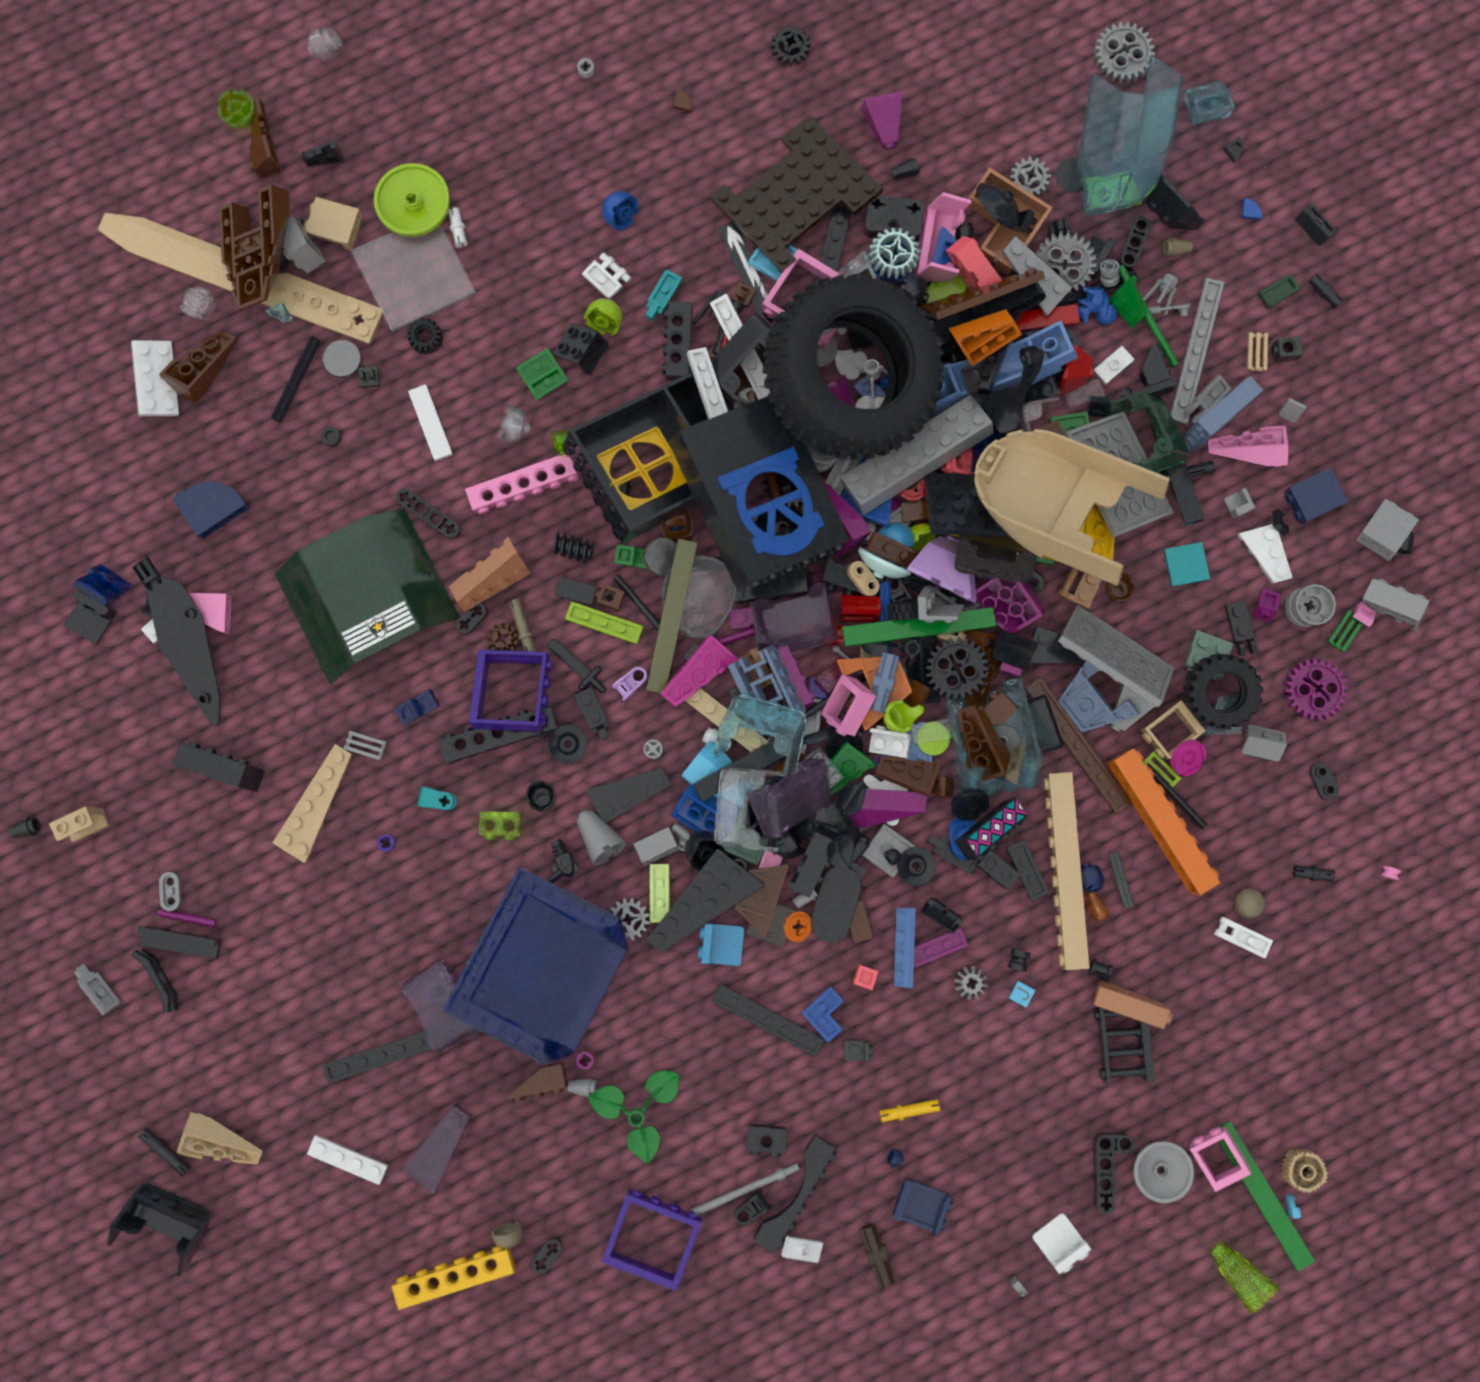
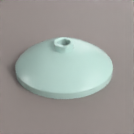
[858,547,911,579]

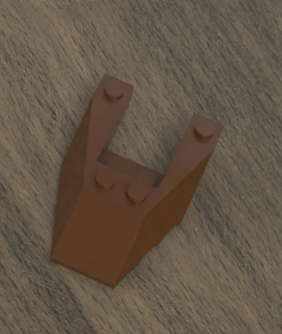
[219,184,290,311]

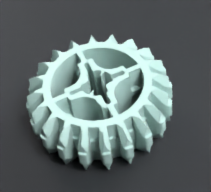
[869,227,920,279]

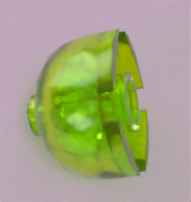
[217,89,255,129]

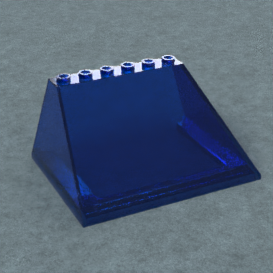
[442,867,629,1065]

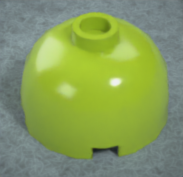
[584,299,623,336]

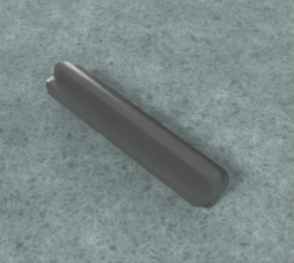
[1108,851,1134,908]

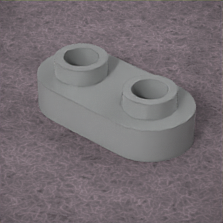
[159,872,182,911]

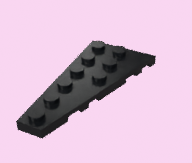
[646,848,764,952]

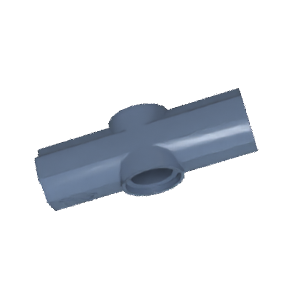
[870,652,899,713]

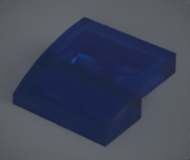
[73,564,132,607]

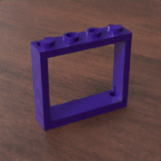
[469,650,553,732]
[602,1189,702,1291]

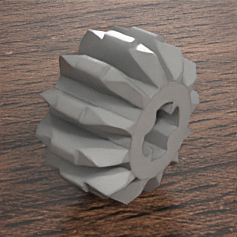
[954,966,988,1000]

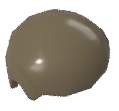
[1234,888,1265,920]
[492,1221,522,1249]

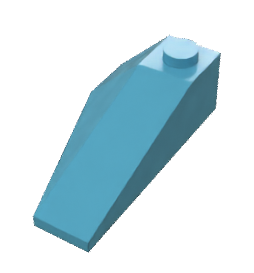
[681,741,752,809]

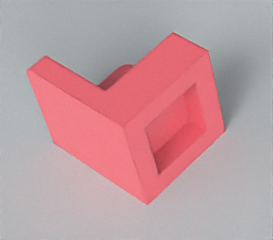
[852,964,879,990]

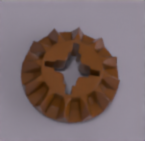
[487,623,518,651]

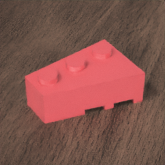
[946,236,1002,302]

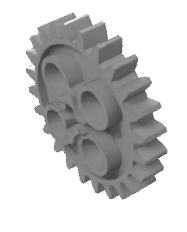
[1093,22,1155,83]
[1036,230,1097,293]

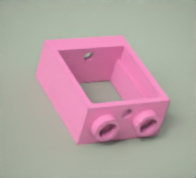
[821,674,876,736]
[1190,1126,1251,1192]

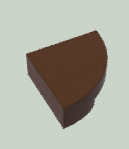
[673,89,692,113]

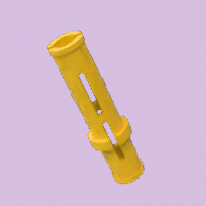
[879,1099,940,1123]

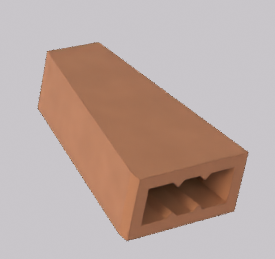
[1094,979,1173,1029]

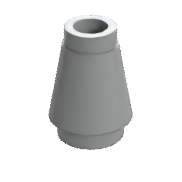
[568,1078,598,1097]

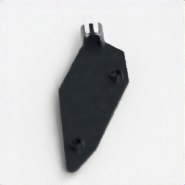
[132,557,220,725]

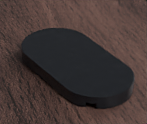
[811,867,862,942]

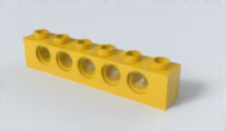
[392,1246,516,1310]

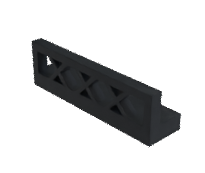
[137,926,222,959]

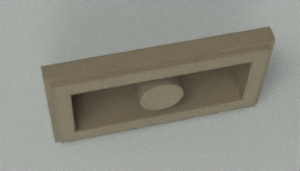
[1005,741,1026,785]

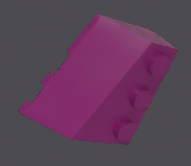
[963,563,1046,634]

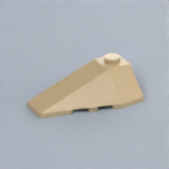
[176,1112,262,1164]

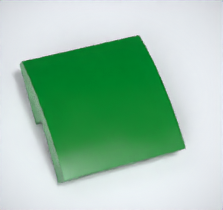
[516,348,568,400]

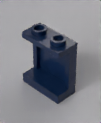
[1284,468,1348,525]
[891,1177,953,1235]

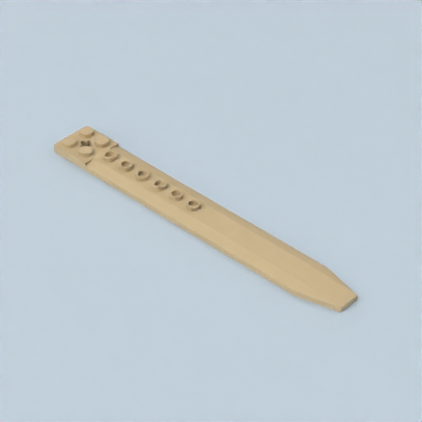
[98,213,385,345]

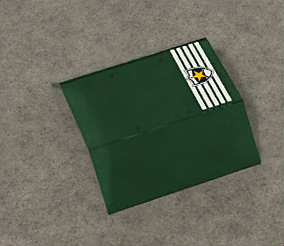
[275,508,460,684]

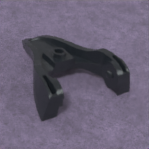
[960,345,1045,438]

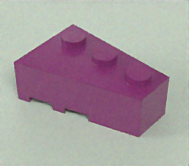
[768,645,815,710]

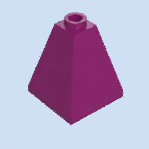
[860,91,902,149]

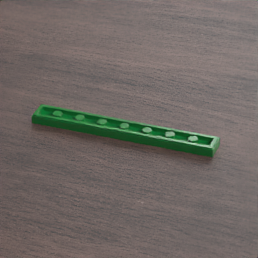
[841,608,996,647]
[1218,1120,1315,1272]

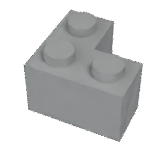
[283,216,326,273]

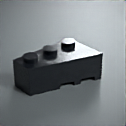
[821,558,883,596]
[788,825,840,898]

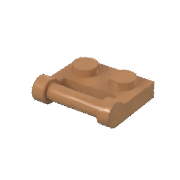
[1057,567,1102,610]

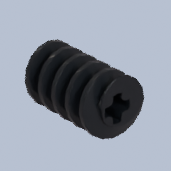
[553,531,596,564]

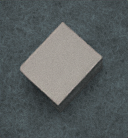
[1224,488,1255,519]

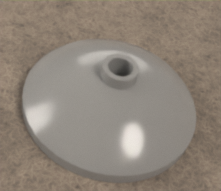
[1133,1141,1194,1203]

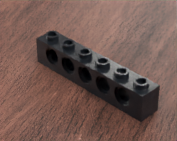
[439,706,558,764]

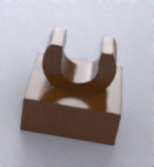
[731,281,757,308]
[931,777,954,798]

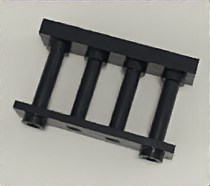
[1093,1006,1155,1085]

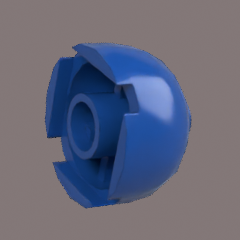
[602,191,639,231]

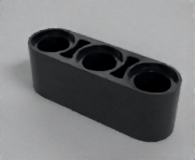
[1118,216,1150,271]
[1026,694,1063,753]

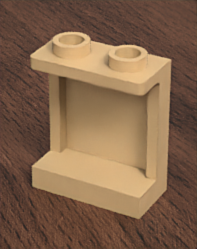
[304,197,363,250]
[49,806,110,842]

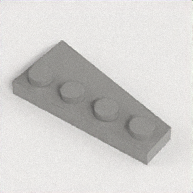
[1002,237,1072,317]

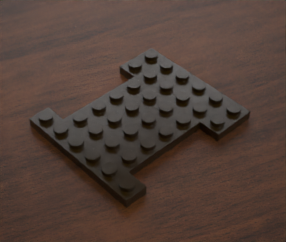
[710,115,883,273]

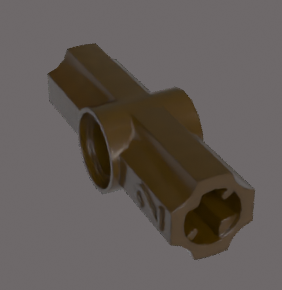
[859,1223,895,1288]

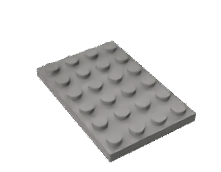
[1063,411,1174,538]
[1058,605,1174,707]

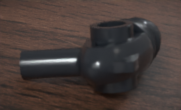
[547,839,578,885]

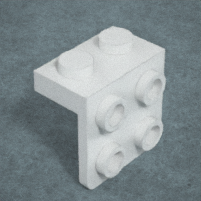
[1033,1213,1091,1274]

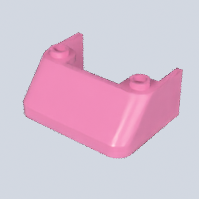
[912,192,972,282]

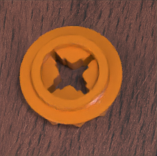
[783,911,812,942]

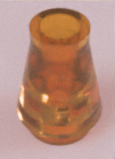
[1085,891,1110,922]

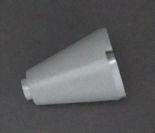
[577,810,626,866]

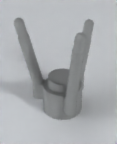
[1143,274,1178,315]

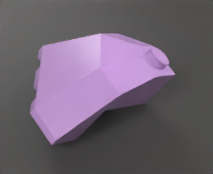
[907,536,977,603]

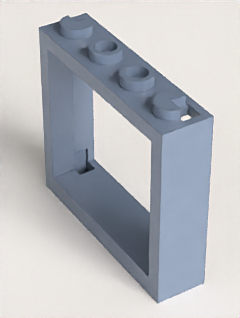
[1178,376,1263,454]

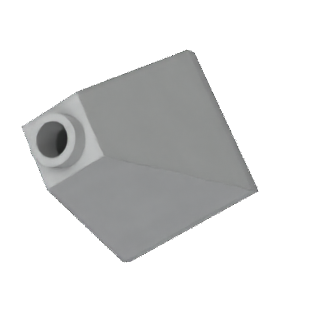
[1110,683,1155,732]

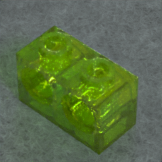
[479,812,521,840]

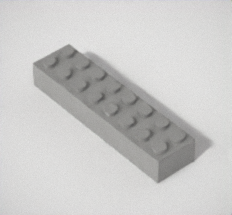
[841,395,994,515]

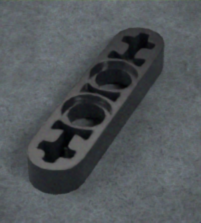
[396,488,460,539]

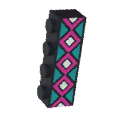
[955,797,1027,861]

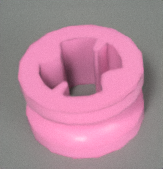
[1381,866,1401,881]

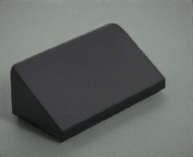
[1295,204,1337,246]

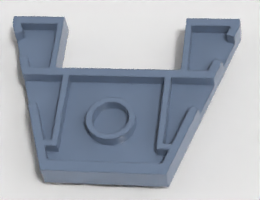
[1058,660,1140,732]

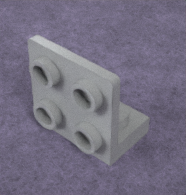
[918,586,964,623]

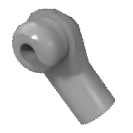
[671,823,690,851]

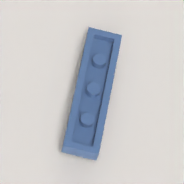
[894,908,916,988]

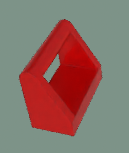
[840,595,881,622]

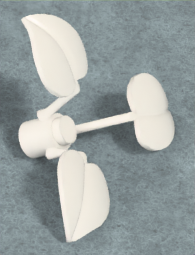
[835,350,888,409]

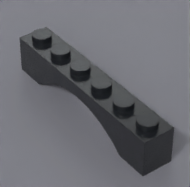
[753,1133,836,1254]

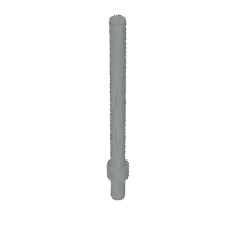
[688,1163,800,1215]

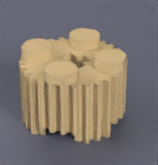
[1281,1148,1328,1193]

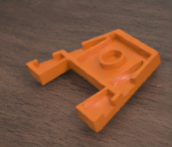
[837,657,912,731]

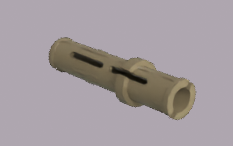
[508,599,537,652]

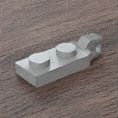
[74,964,121,1016]

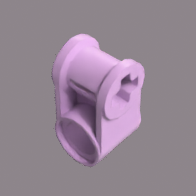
[612,667,648,701]

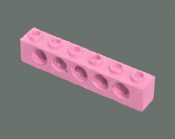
[465,453,581,515]

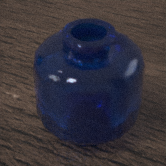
[1081,863,1105,893]

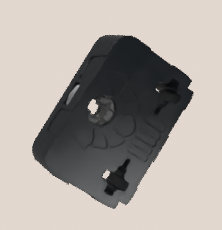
[864,195,924,242]

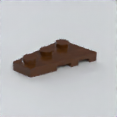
[874,756,942,797]

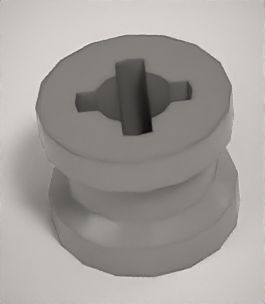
[643,739,663,759]

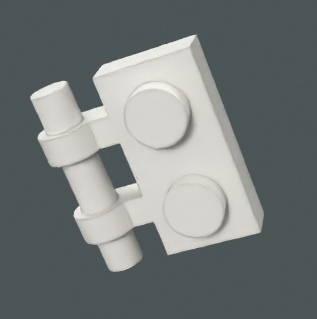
[582,253,631,300]

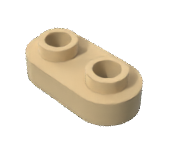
[847,561,879,596]

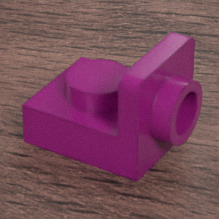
[1252,588,1281,622]
[729,606,757,630]

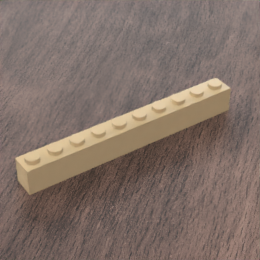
[1043,772,1089,970]

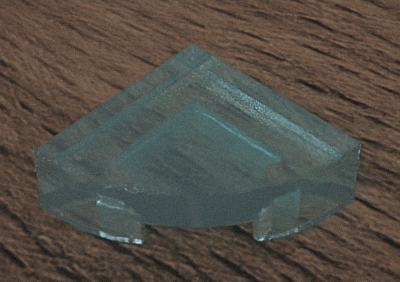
[266,302,292,323]

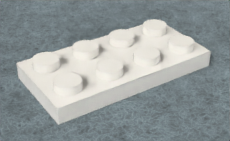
[131,340,179,416]

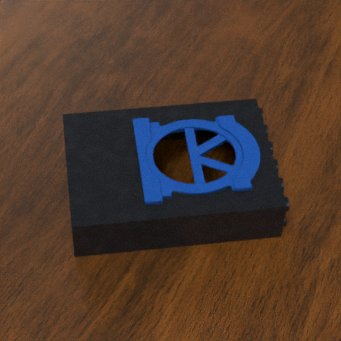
[669,396,850,592]

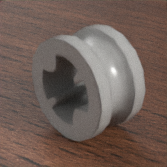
[577,58,595,78]

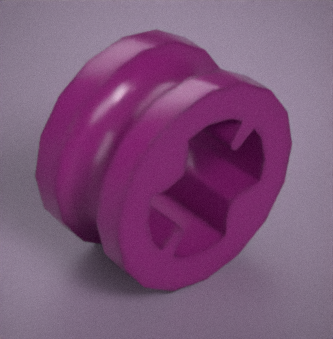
[576,1051,595,1069]

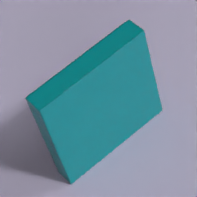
[1163,542,1210,587]

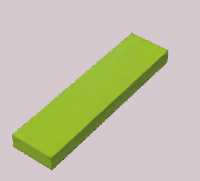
[565,601,644,645]

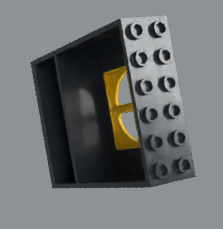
[563,372,733,544]

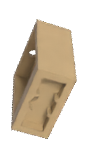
[1141,701,1205,760]

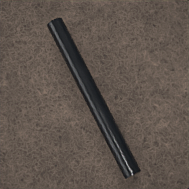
[614,574,660,631]
[1152,769,1208,829]

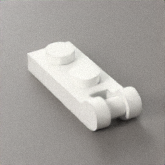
[1213,917,1273,958]

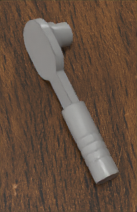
[1148,303,1190,316]

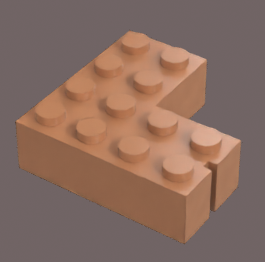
[968,167,1053,276]

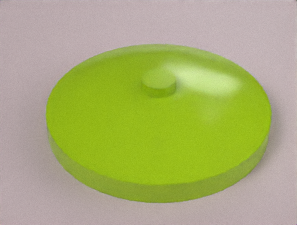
[374,163,450,237]

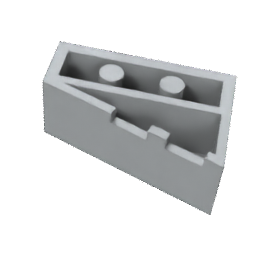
[1362,579,1429,632]

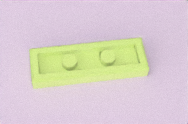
[650,864,670,923]

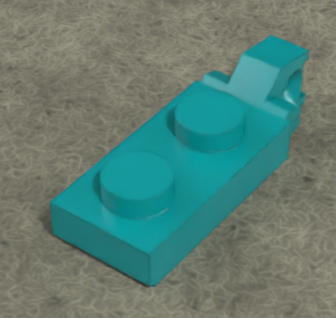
[645,269,683,322]

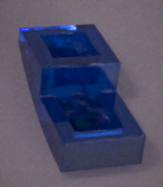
[394,689,440,725]

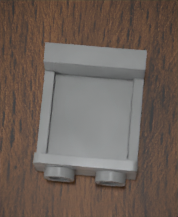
[1356,499,1419,561]

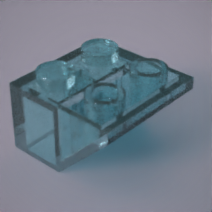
[1183,81,1235,126]

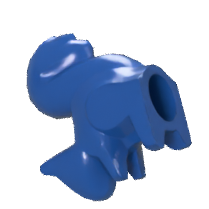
[1078,287,1117,325]

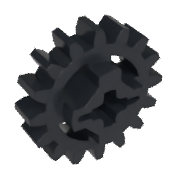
[771,24,811,67]

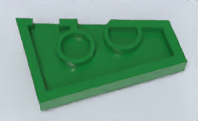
[813,741,877,798]

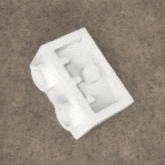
[869,726,911,759]

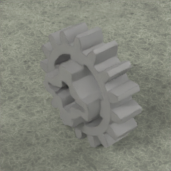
[1009,157,1051,198]
[608,898,650,940]

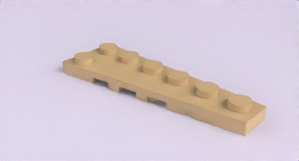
[273,744,353,863]

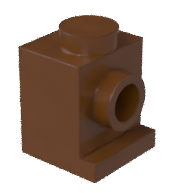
[595,584,626,612]

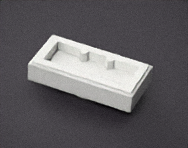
[1094,346,1135,385]
[781,1236,823,1263]

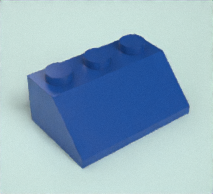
[671,784,742,843]

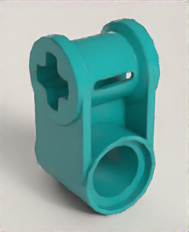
[417,787,457,810]

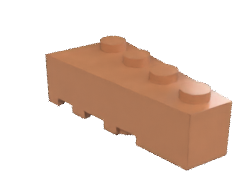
[449,537,530,612]

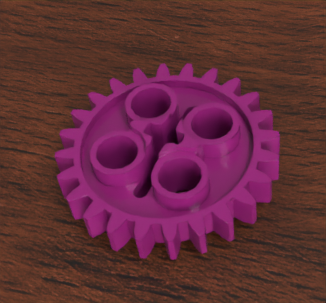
[1283,658,1349,721]

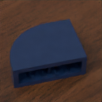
[173,482,250,540]

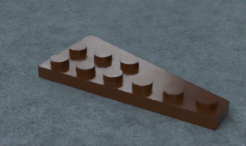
[920,268,1045,320]

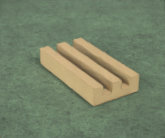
[1246,332,1268,372]

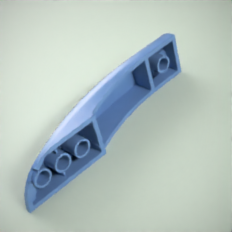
[928,320,1078,421]

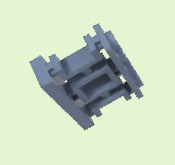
[728,645,806,736]

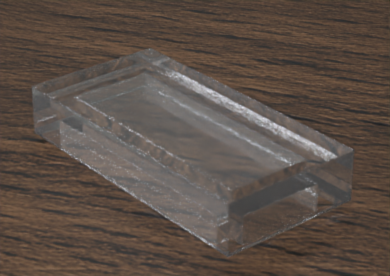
[1063,379,1105,410]
[911,719,952,745]

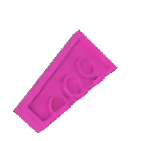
[660,634,739,707]

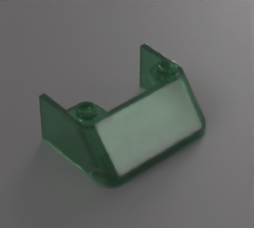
[1107,391,1189,473]

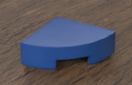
[1241,198,1262,220]

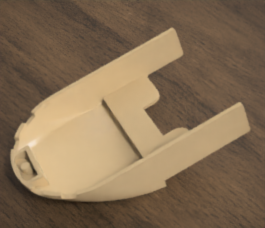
[975,429,1170,585]

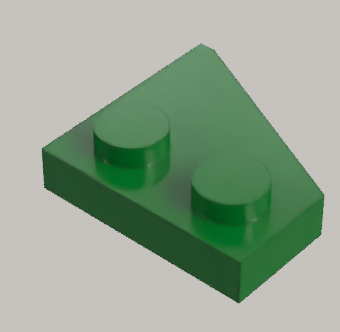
[1109,275,1147,329]

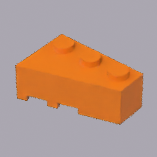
[949,309,1022,366]

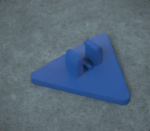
[932,227,957,265]

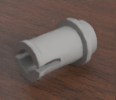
[792,890,818,909]

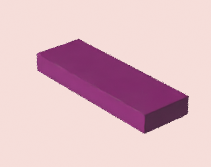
[914,927,968,968]

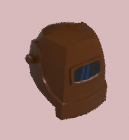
[660,508,693,544]

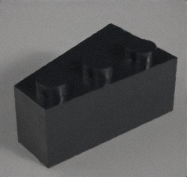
[1030,626,1086,666]

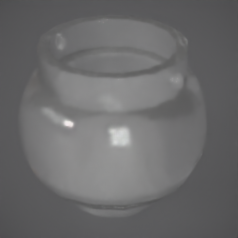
[307,25,342,61]
[180,286,215,321]

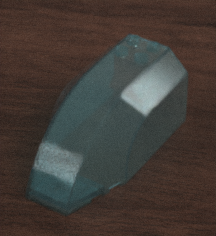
[1078,56,1183,217]

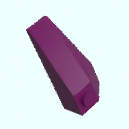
[821,478,871,557]
[847,788,927,827]

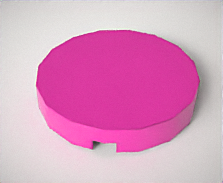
[1170,739,1206,776]

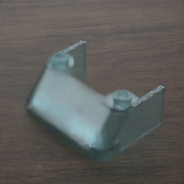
[714,695,806,776]

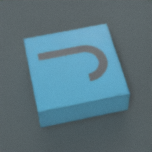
[1008,981,1035,1008]

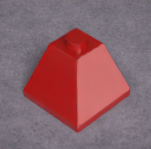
[1059,345,1095,396]

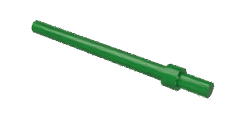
[1119,265,1179,367]

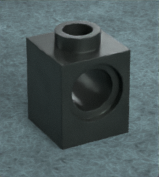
[1271,336,1303,362]

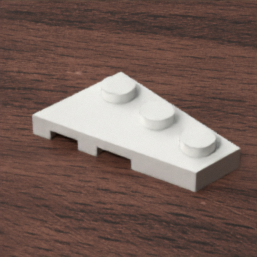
[1237,524,1293,584]

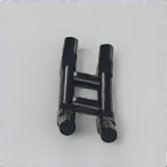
[131,949,178,1013]

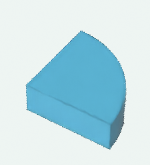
[1285,1194,1301,1219]

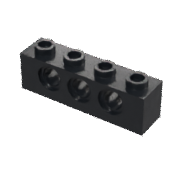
[662,301,692,381]

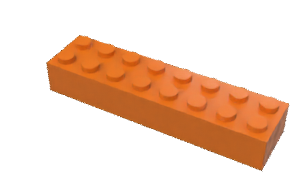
[1106,748,1220,896]

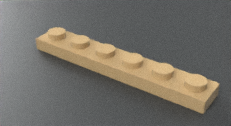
[684,688,769,752]

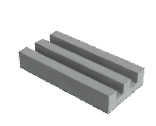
[343,731,387,760]

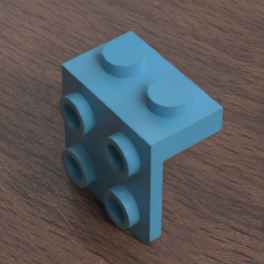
[698,923,744,966]

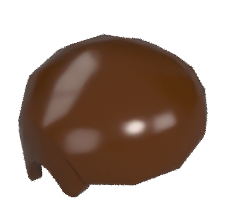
[1105,571,1135,603]

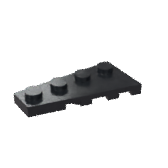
[585,768,671,823]

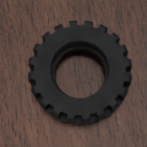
[1183,654,1264,729]

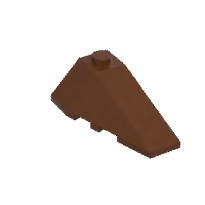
[249,95,281,178]
[159,330,237,403]
[964,631,1001,707]
[958,704,1010,783]

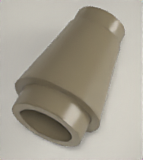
[1162,238,1193,257]

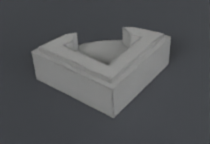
[1010,1277,1028,1297]

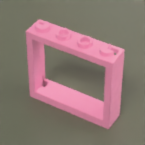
[762,249,841,349]

